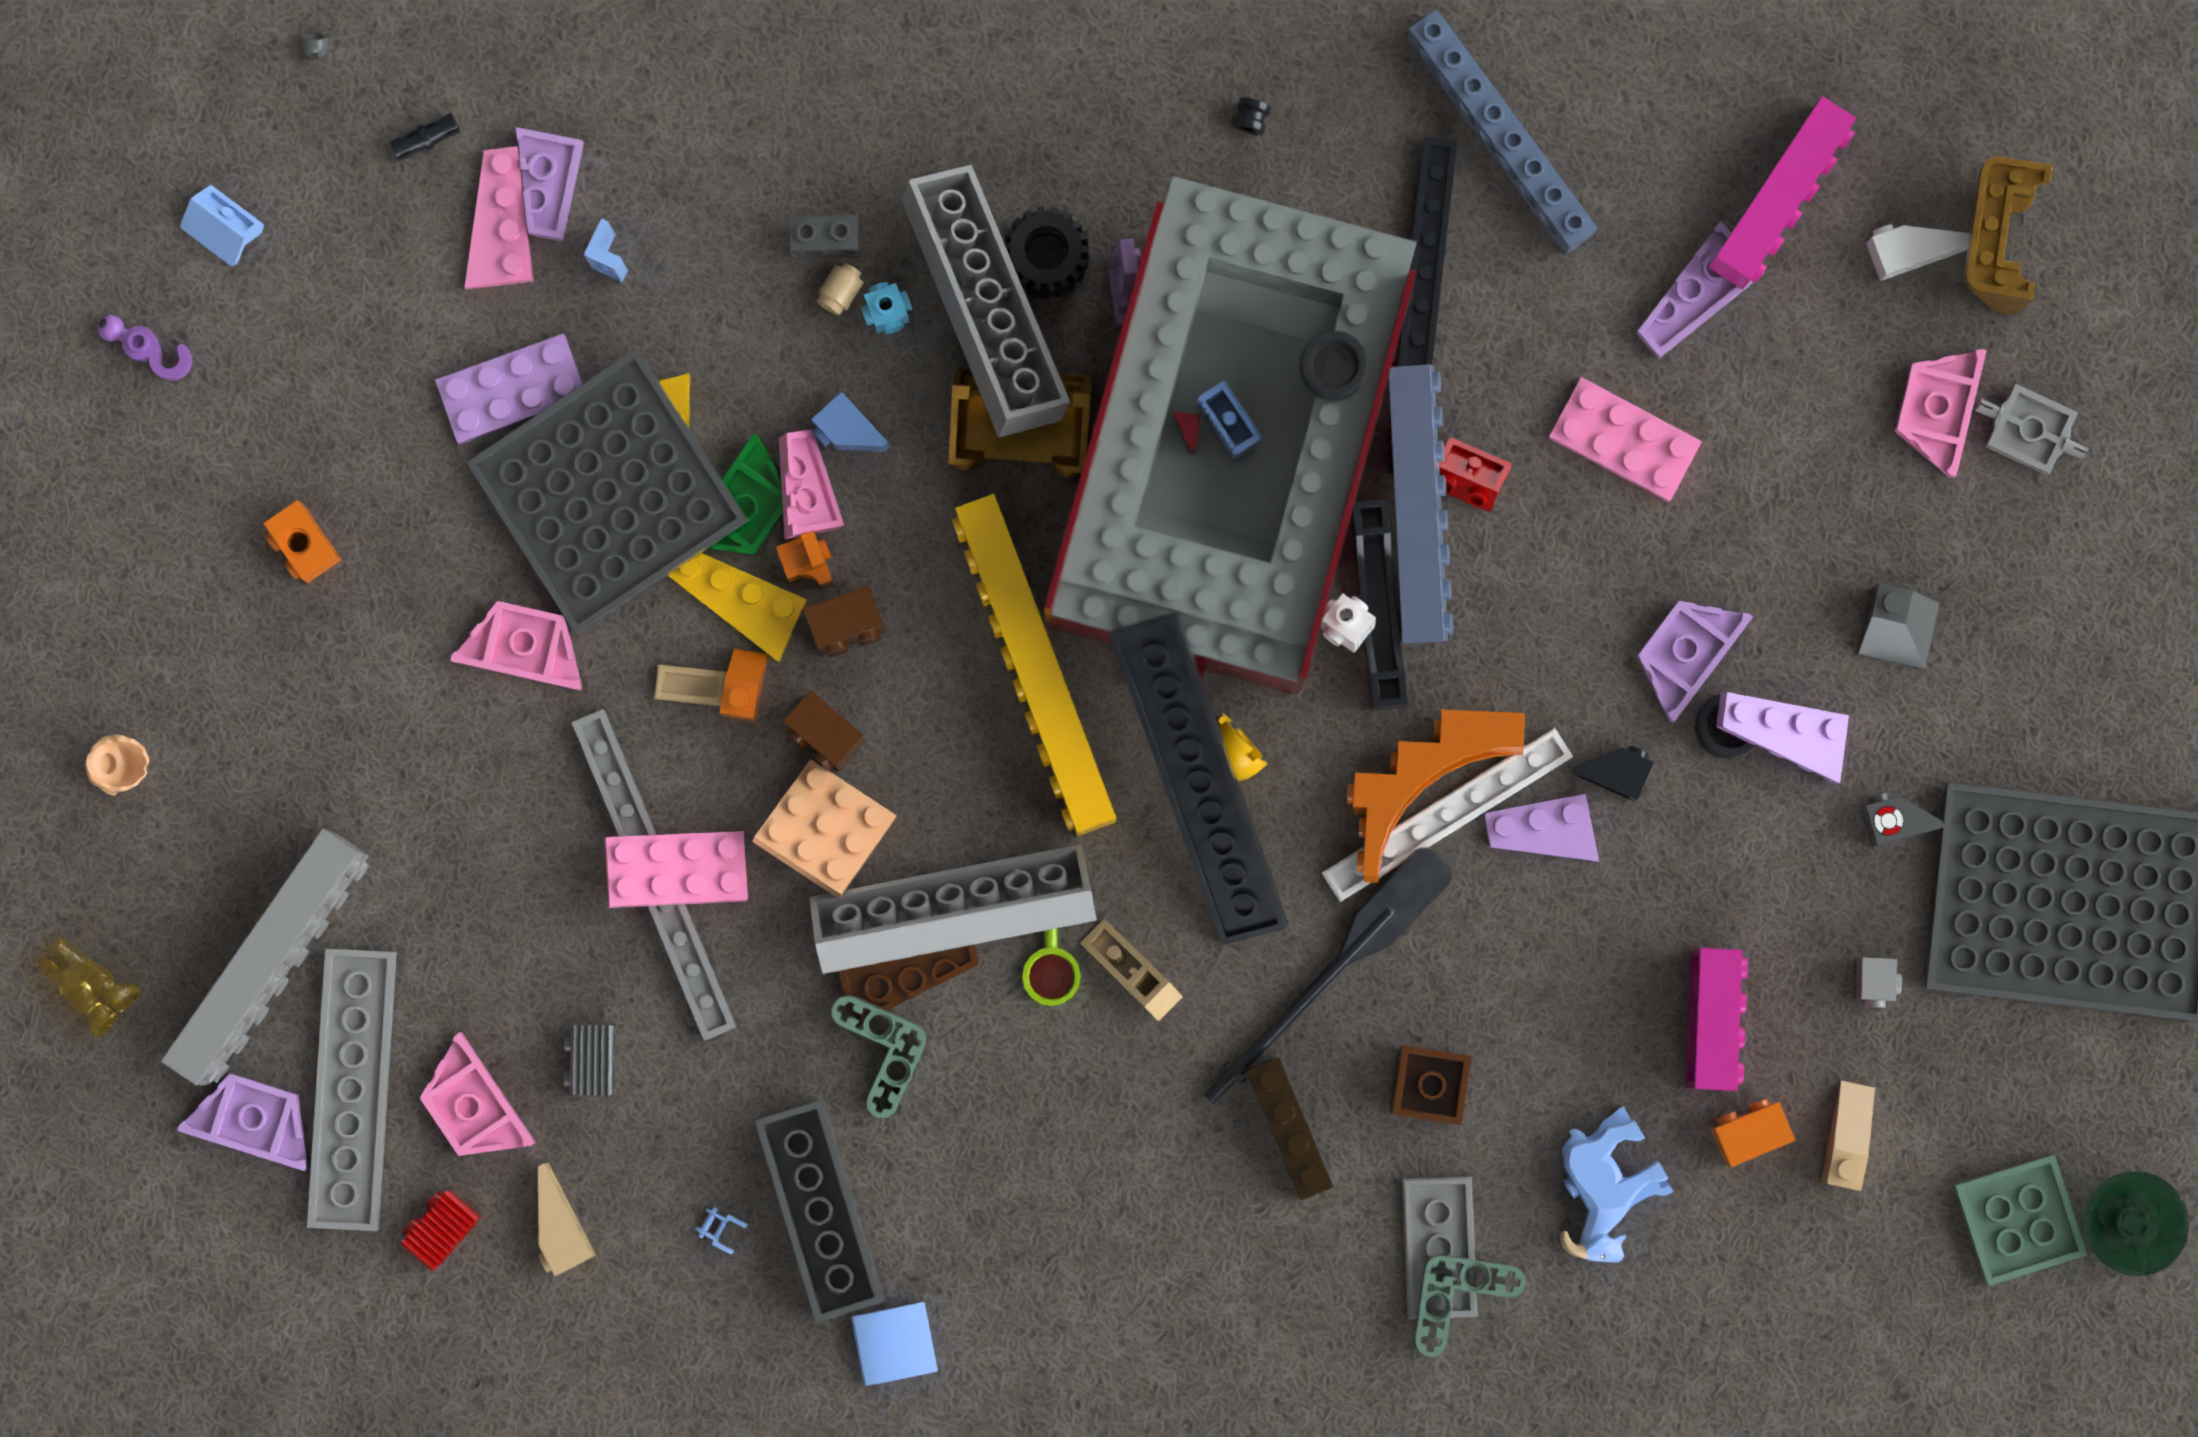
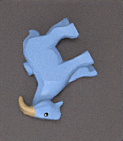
[1560,1106,1673,1263]

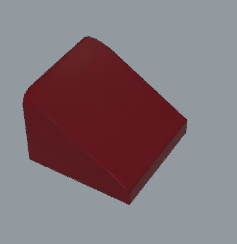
[1173,412,1200,454]

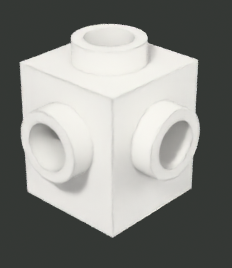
[1321,593,1376,653]

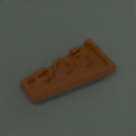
[838,944,979,1026]

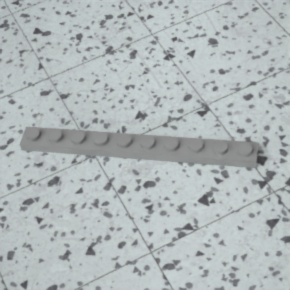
[571,709,737,1041]

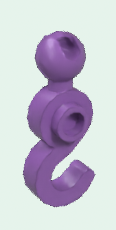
[97,315,192,381]

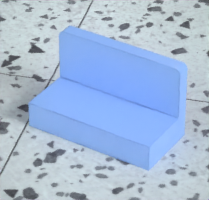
[180,185,264,266]
[584,219,628,282]

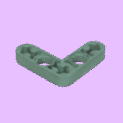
[831,994,926,1118]
[1414,1255,1526,1357]

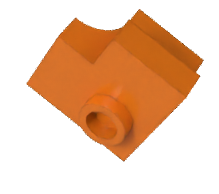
[776,530,834,589]

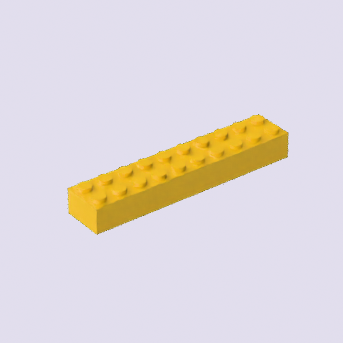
[952,494,1116,837]

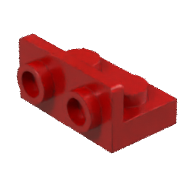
[1439,437,1512,512]

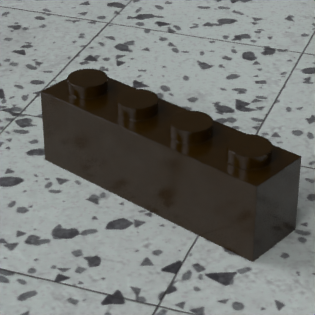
[1246,1057,1334,1201]

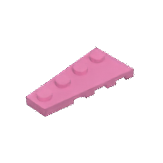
[465,146,534,290]

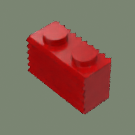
[400,1190,482,1271]

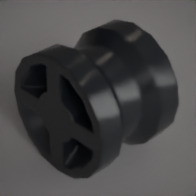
[1232,97,1271,136]

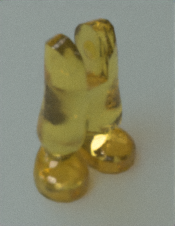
[37,937,142,1038]

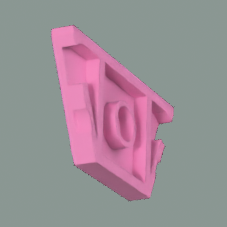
[1894,349,1987,478]
[450,601,582,691]
[420,1032,536,1156]

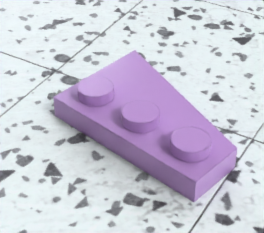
[516,127,584,242]
[1107,238,1142,329]
[1483,794,1599,862]

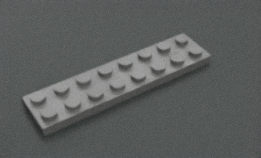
[307,949,397,1231]

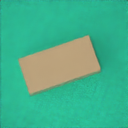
[654,665,727,706]

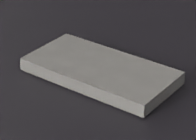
[1402,1176,1478,1319]

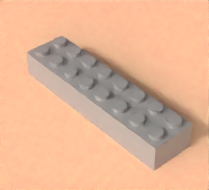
[901,165,1070,438]
[161,829,369,1085]
[809,844,1097,974]

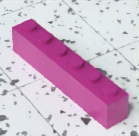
[1709,96,1857,290]

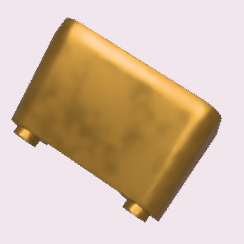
[1964,156,2053,316]
[948,367,1092,477]

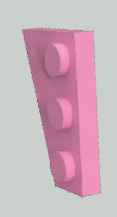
[779,429,844,539]

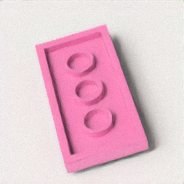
[1548,377,1702,502]
[604,831,748,908]

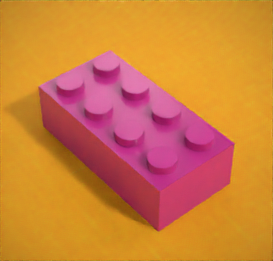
[1685,948,1748,1091]

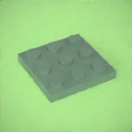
[1953,1154,2087,1286]

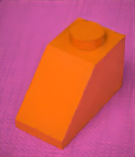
[719,649,768,722]

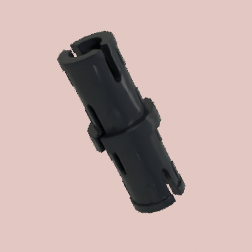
[390,113,461,162]

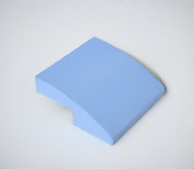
[851,1302,938,1386]

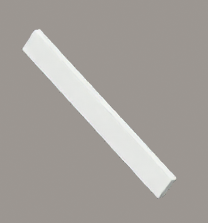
[1322,728,1573,902]

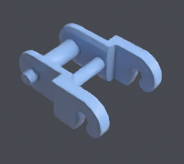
[695,1207,748,1255]

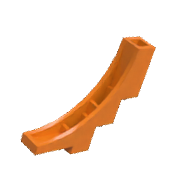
[1347,709,1525,883]

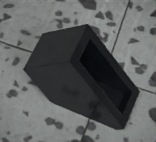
[1571,746,1654,801]

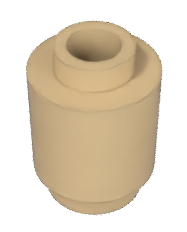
[816,263,864,316]

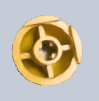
[1216,713,1267,781]

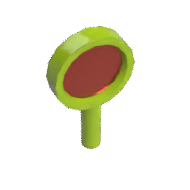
[1022,928,1081,1006]

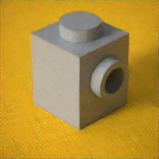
[1855,957,1902,1008]

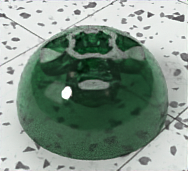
[2083,1171,2189,1276]

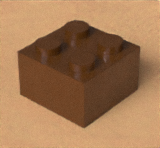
[804,586,886,658]
[783,690,867,771]
[1389,1045,1472,1126]

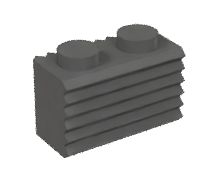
[564,1025,616,1095]

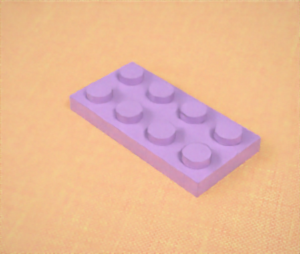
[435,334,583,445]

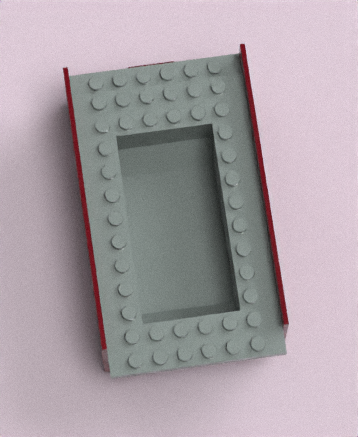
[1044,176,1417,695]

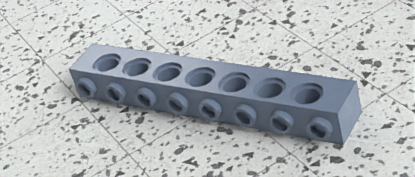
[1406,9,1598,255]

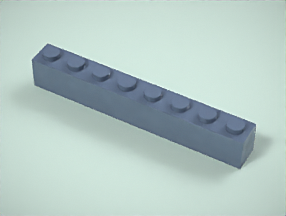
[1389,364,1453,643]

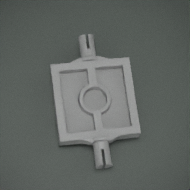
[1975,384,2088,476]

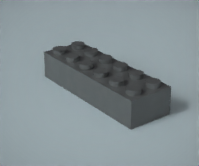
[754,1099,885,1323]

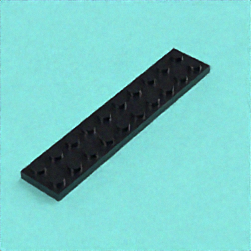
[1110,611,1288,945]

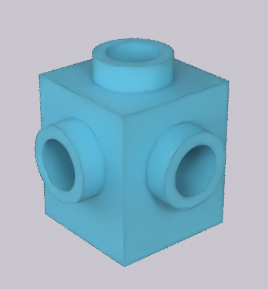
[861,282,913,334]

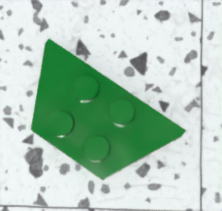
[708,433,783,555]

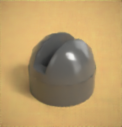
[301,33,328,59]

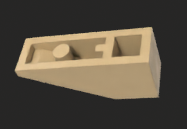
[1080,919,1183,1021]
[1820,1080,1875,1191]
[538,1163,596,1276]

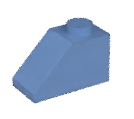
[811,392,889,452]

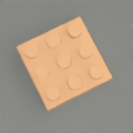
[753,759,897,899]

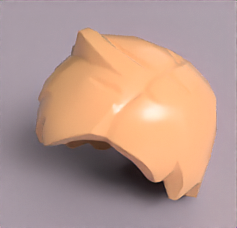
[85,734,149,796]

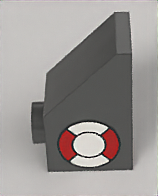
[1860,793,1944,847]

